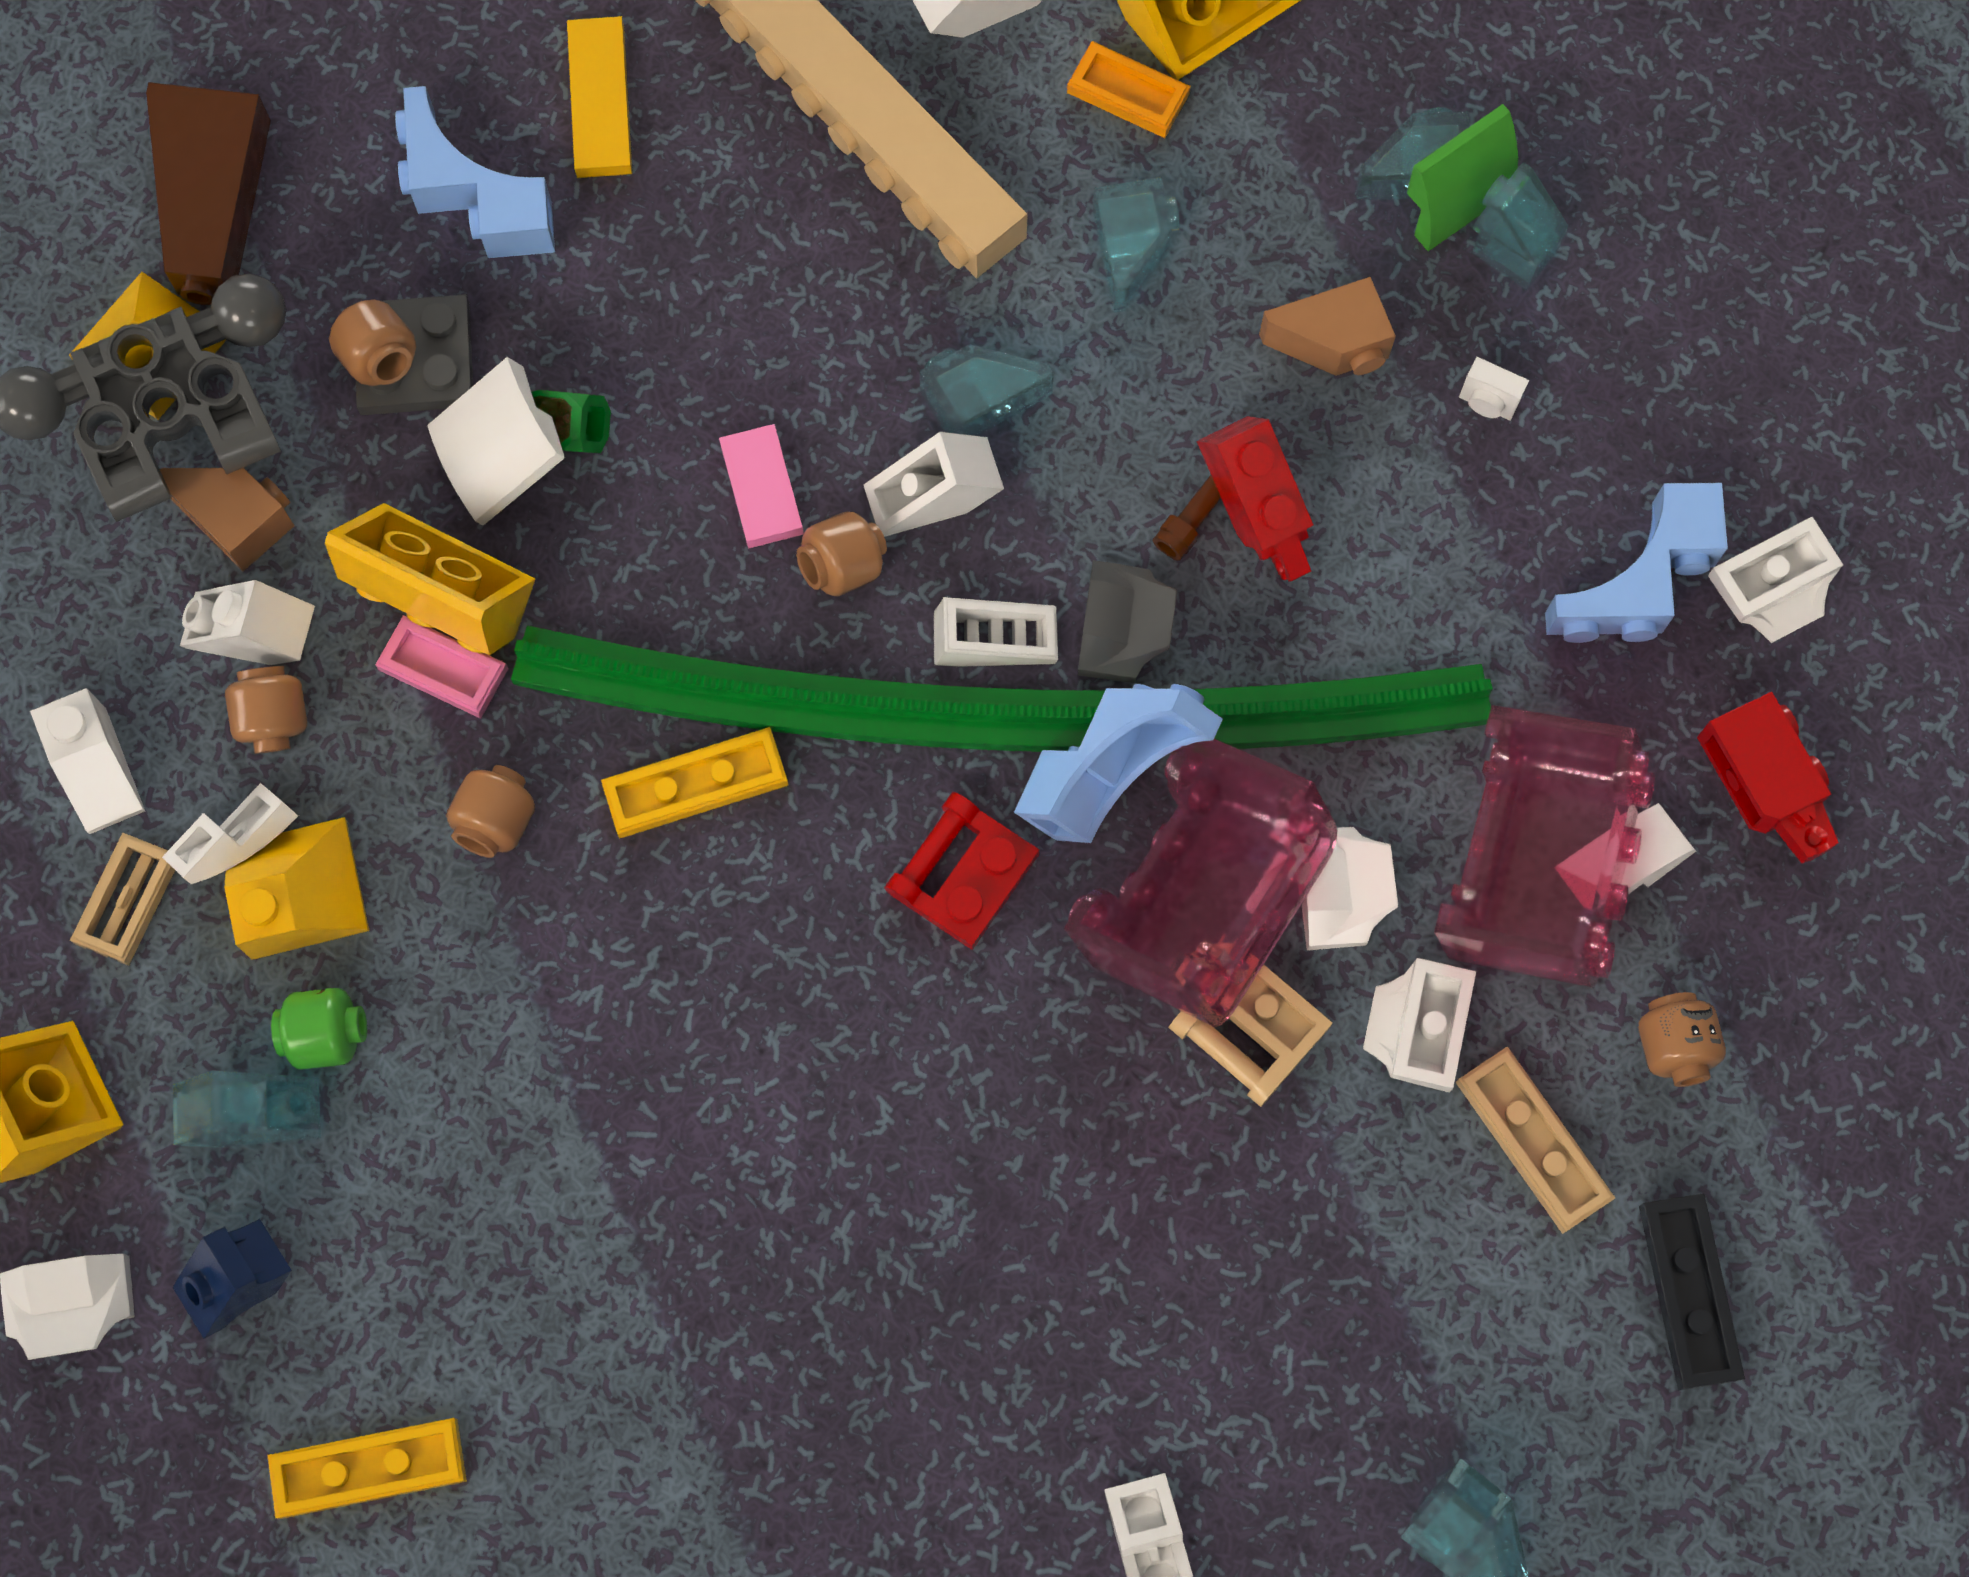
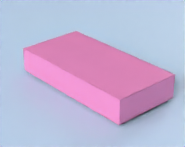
[719,424,804,549]
[375,615,509,719]

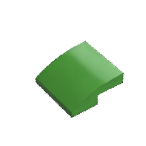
[1407,104,1518,251]

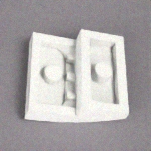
[427,357,565,525]

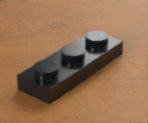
[1639,1193,1745,1391]

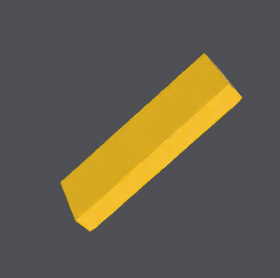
[567,16,632,178]
[601,727,788,839]
[267,1418,467,1519]

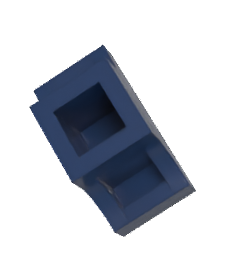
[172,1219,292,1339]

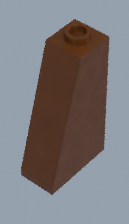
[146,82,271,305]

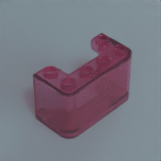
[1434,705,1655,988]
[1063,739,1338,1027]

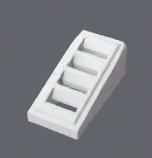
[934,597,1058,667]

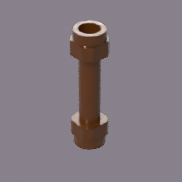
[1153,475,1221,561]

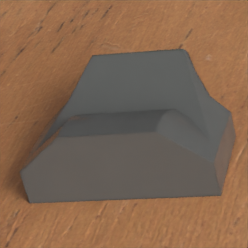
[1077,560,1177,683]

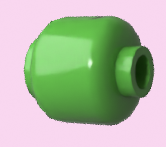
[271,988,367,1069]

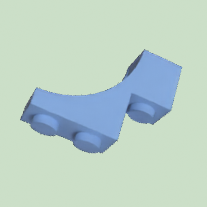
[395,86,555,258]
[1545,483,1728,643]
[1014,684,1223,843]

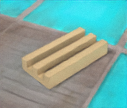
[70,833,175,966]

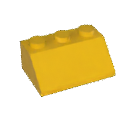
[1117,0,1301,80]
[325,503,535,655]

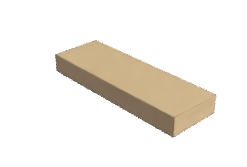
[1456,1046,1615,1234]

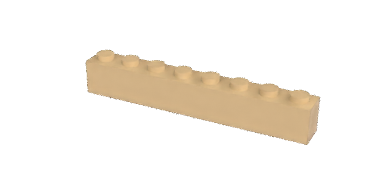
[695,0,1027,279]

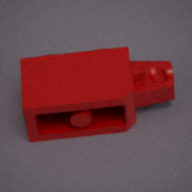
[1197,416,1314,582]
[1697,691,1839,863]

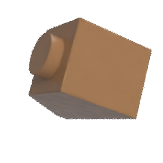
[1259,277,1396,376]
[160,468,294,572]

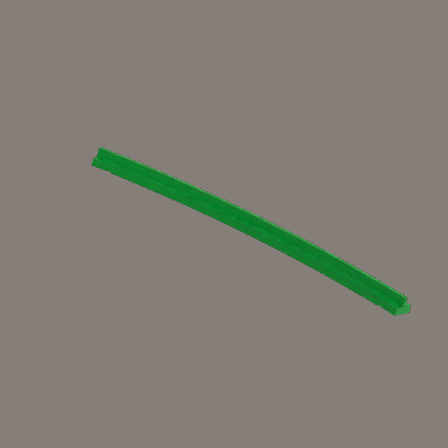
[511,625,1493,752]

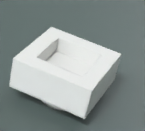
[1459,357,1529,421]

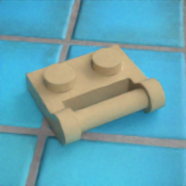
[1168,945,1333,1107]

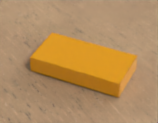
[1067,41,1191,138]

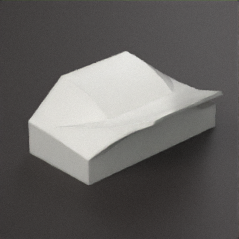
[1708,517,1843,643]
[1293,827,1398,950]
[1363,958,1476,1093]
[0,1254,134,1360]

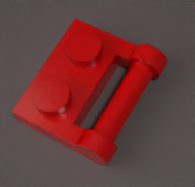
[884,792,1040,950]

